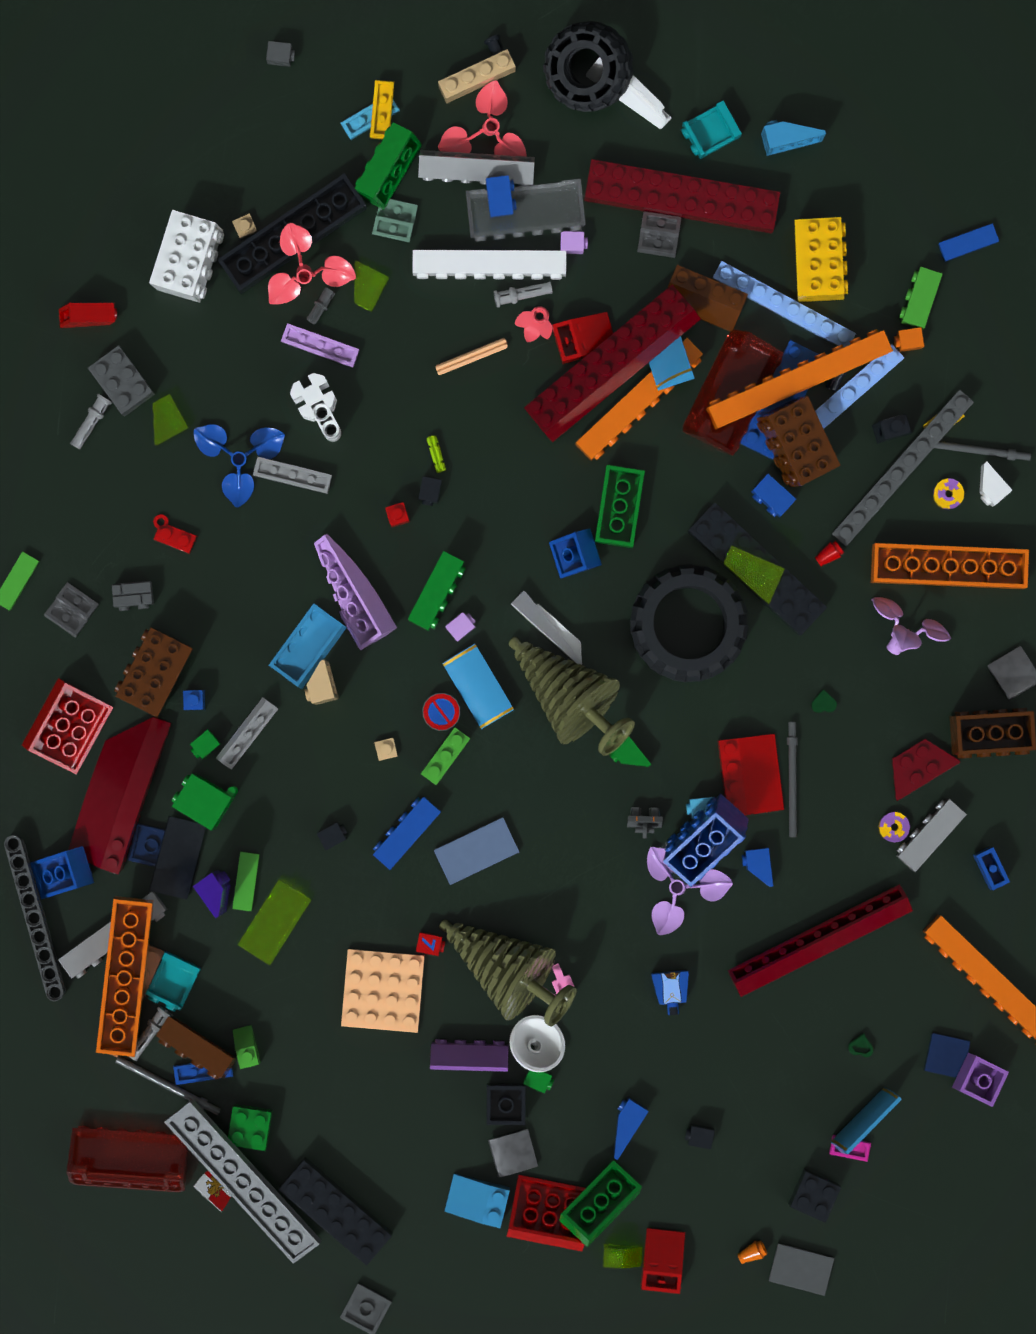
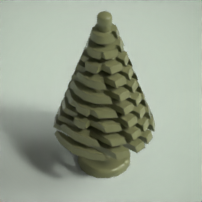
[509,637,635,756]
[439,920,577,1027]

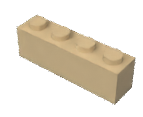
[438,49,516,103]

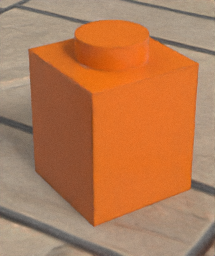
[894,327,924,352]

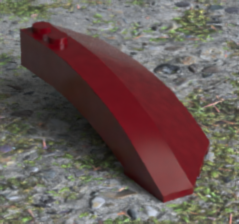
[68,716,171,875]

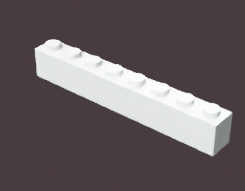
[413,250,566,280]

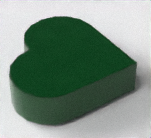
[811,690,837,713]
[848,1033,874,1057]

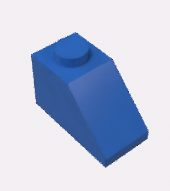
[742,848,773,887]

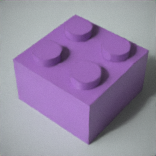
[952,1053,1009,1107]

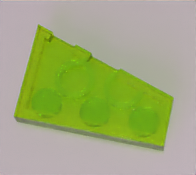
[723,546,784,604]

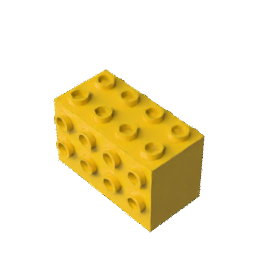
[795,217,848,302]

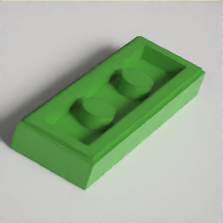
[0,552,40,611]
[232,852,260,911]

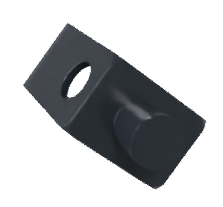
[872,414,912,444]

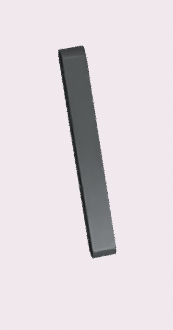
[4,835,66,1001]

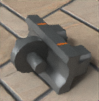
[627,807,663,839]

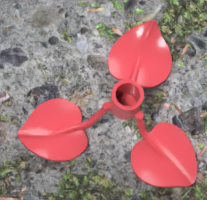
[438,80,527,157]
[268,223,356,304]

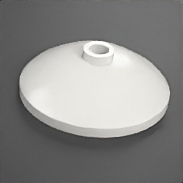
[510,1015,565,1072]

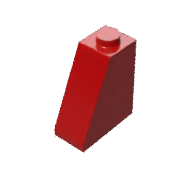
[59,303,117,328]

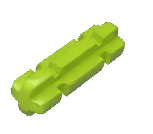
[427,435,446,473]

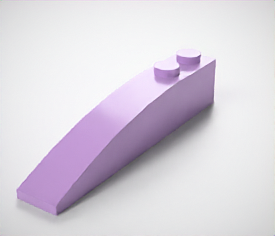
[314,534,397,650]

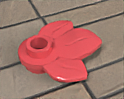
[515,306,552,342]

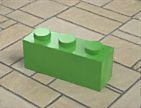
[899,267,942,330]
[421,728,470,785]

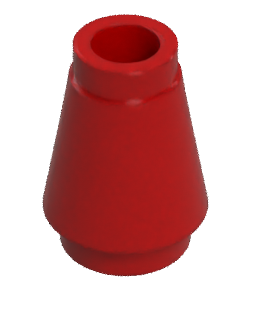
[815,540,844,566]

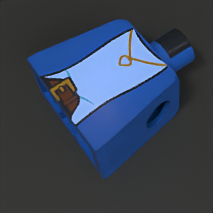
[651,970,689,1015]

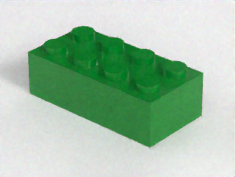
[355,122,422,210]
[595,465,645,548]
[408,551,466,631]
[559,1160,642,1247]

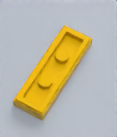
[370,80,394,139]

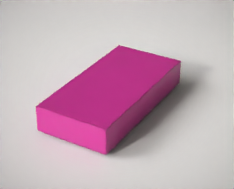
[829,1135,871,1162]

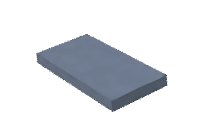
[434,818,519,885]

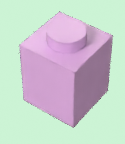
[560,231,588,254]
[445,612,476,642]

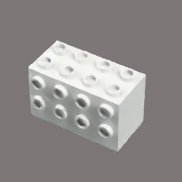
[149,210,224,303]

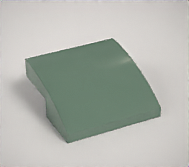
[372,199,418,243]

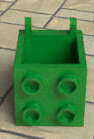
[172,773,238,831]

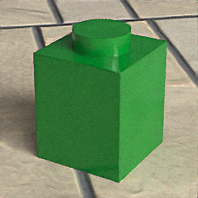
[190,729,221,759]
[523,1070,554,1094]

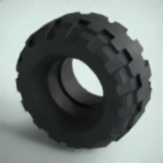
[543,21,634,112]

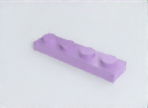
[281,323,359,368]

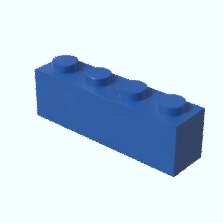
[373,797,441,870]

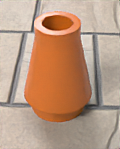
[737,1240,767,1264]

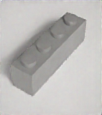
[896,799,967,872]

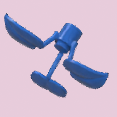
[194,424,285,507]

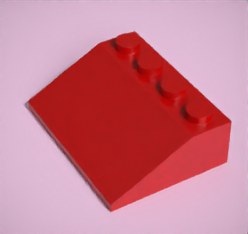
[22,678,113,775]
[717,734,784,815]
[507,1175,586,1251]

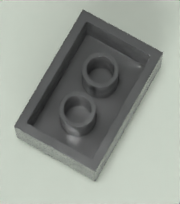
[88,345,155,417]

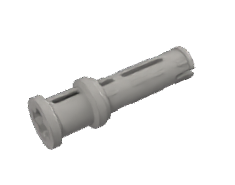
[493,282,553,308]
[70,394,113,449]
[129,1006,173,1061]

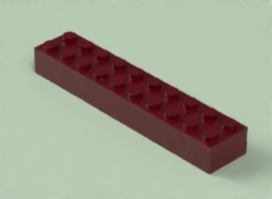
[584,159,780,234]
[524,284,701,442]

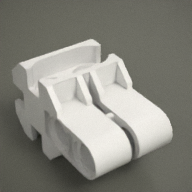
[290,373,341,442]

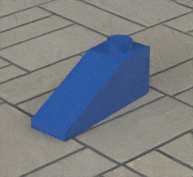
[614,1097,649,1160]

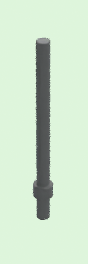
[934,441,1031,461]
[787,722,798,837]
[115,1056,221,1116]

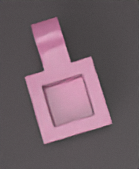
[552,963,574,994]

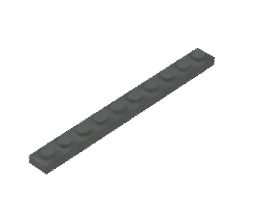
[832,390,974,546]

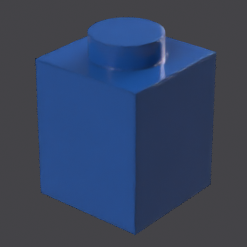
[183,690,205,710]

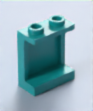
[681,101,742,159]
[145,951,202,1012]

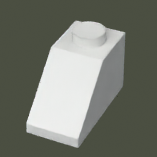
[979,462,1012,507]

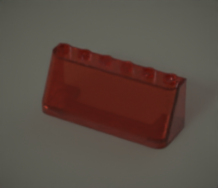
[683,330,784,456]
[66,1126,188,1192]

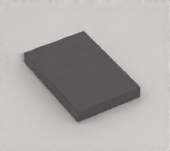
[768,1243,834,1296]

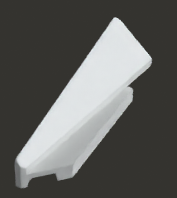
[586,57,672,129]
[511,591,582,665]

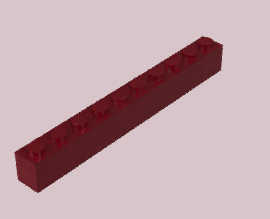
[728,884,913,997]

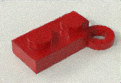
[153,514,197,554]

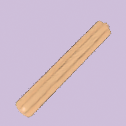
[435,338,508,375]

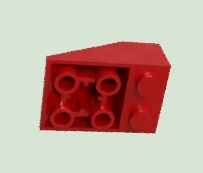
[552,312,613,364]
[640,1228,685,1294]

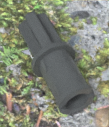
[307,287,335,324]

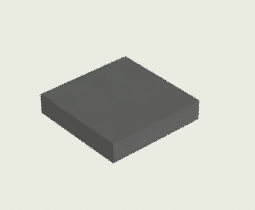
[340,1282,392,1334]

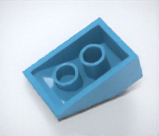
[761,120,826,156]
[444,1174,510,1228]

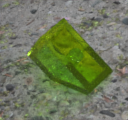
[603,1244,642,1269]

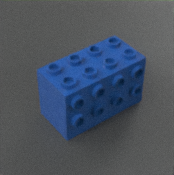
[663,794,749,887]

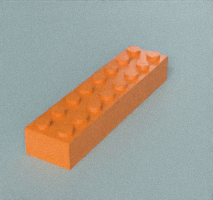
[871,543,1029,589]
[96,896,154,1057]

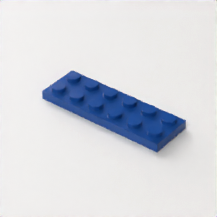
[739,340,819,460]

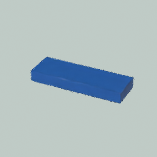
[938,223,999,262]
[173,1063,233,1085]

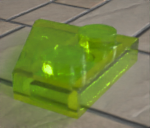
[354,261,389,312]
[153,394,188,446]

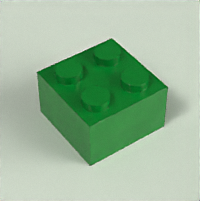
[228,1104,273,1151]

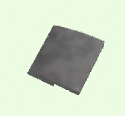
[637,211,681,258]
[44,582,99,638]
[988,646,1036,700]
[488,1129,538,1177]

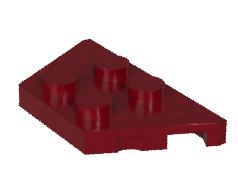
[892,739,960,801]

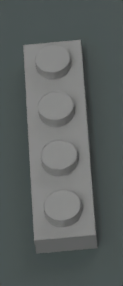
[253,457,332,494]
[216,697,278,770]

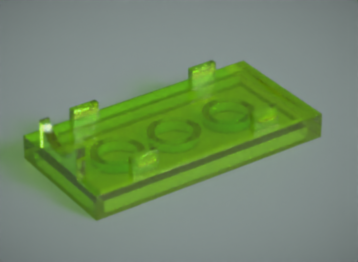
[238,880,311,965]

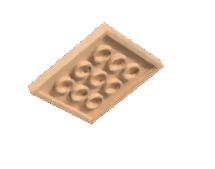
[341,949,425,1033]

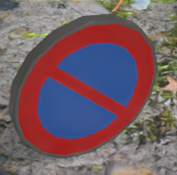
[422,693,460,731]

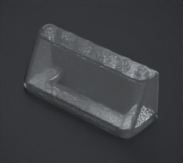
[466,179,586,242]

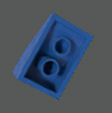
[30,846,94,899]

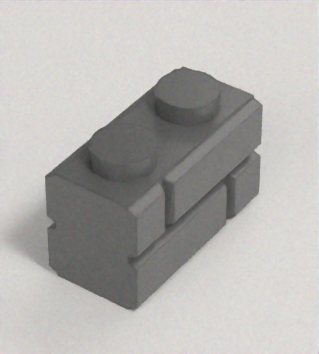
[112,581,154,611]

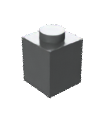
[266,41,295,67]

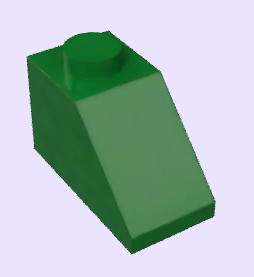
[609,737,651,767]

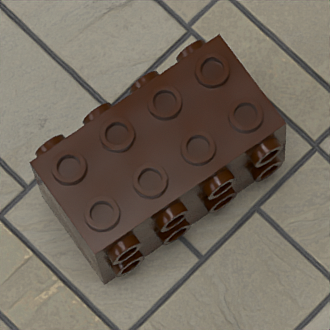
[757,396,841,487]
[114,627,193,717]
[950,708,1036,758]

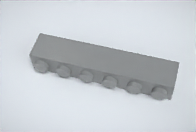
[418,150,535,187]
[58,891,167,979]

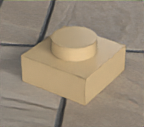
[232,213,258,240]
[374,738,398,761]

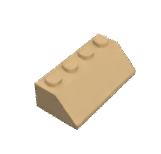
[304,660,339,705]

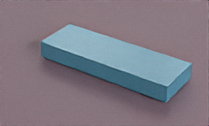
[341,100,400,140]

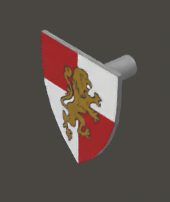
[193,1171,231,1212]

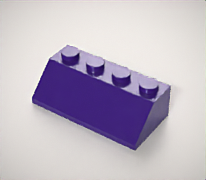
[193,870,230,918]

